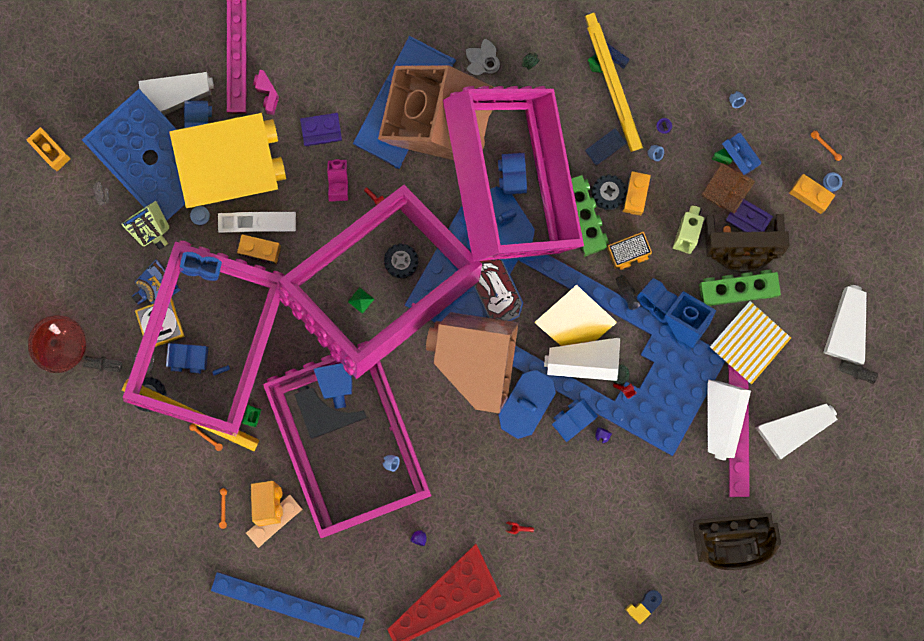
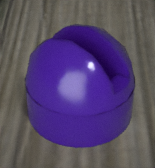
[657,118,672,134]
[595,427,612,443]
[410,530,427,546]

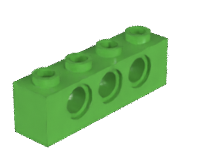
[571,175,609,256]
[699,270,781,306]

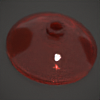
[28,315,86,373]

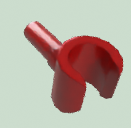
[364,187,385,206]
[613,383,637,399]
[505,521,534,534]

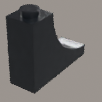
[294,386,367,439]

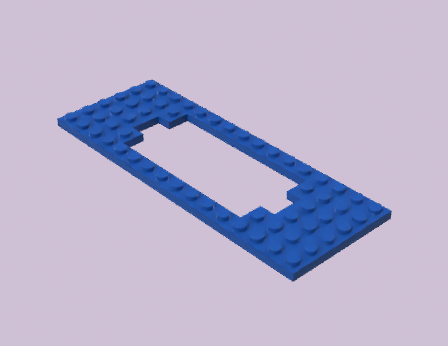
[405,206,725,456]

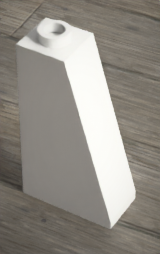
[139,72,214,115]
[823,285,867,365]
[544,338,620,381]
[708,380,751,460]
[756,404,838,459]

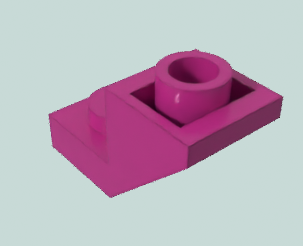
[253,70,279,115]
[327,159,348,201]

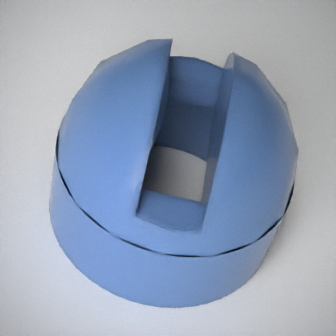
[729,91,746,108]
[647,145,664,161]
[382,455,400,472]

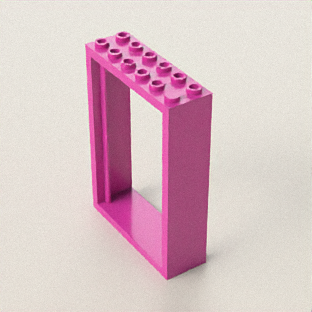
[443,86,584,262]
[279,185,482,379]
[123,241,284,437]
[263,341,432,538]

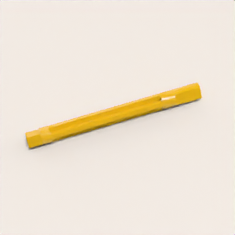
[584,13,643,152]
[122,379,259,451]

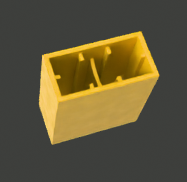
[169,113,286,208]

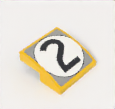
[135,298,185,347]

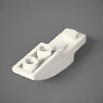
[218,212,296,233]

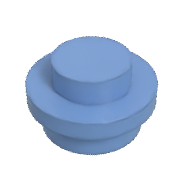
[823,172,842,192]
[190,206,210,225]

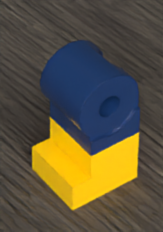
[625,590,662,624]

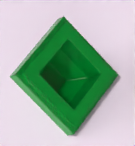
[588,54,602,73]
[712,148,733,165]
[348,287,374,314]
[241,405,262,427]

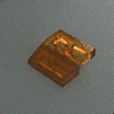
[701,163,755,213]

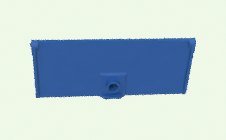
[353,36,456,169]

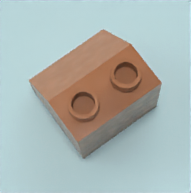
[378,65,494,160]
[426,312,518,413]

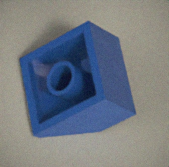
[665,291,716,348]

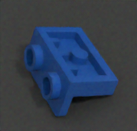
[722,133,762,175]

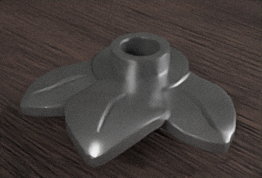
[466,39,500,75]

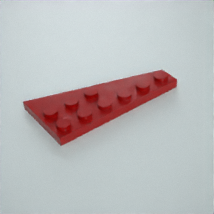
[387,544,501,641]

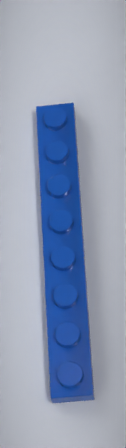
[211,572,365,638]

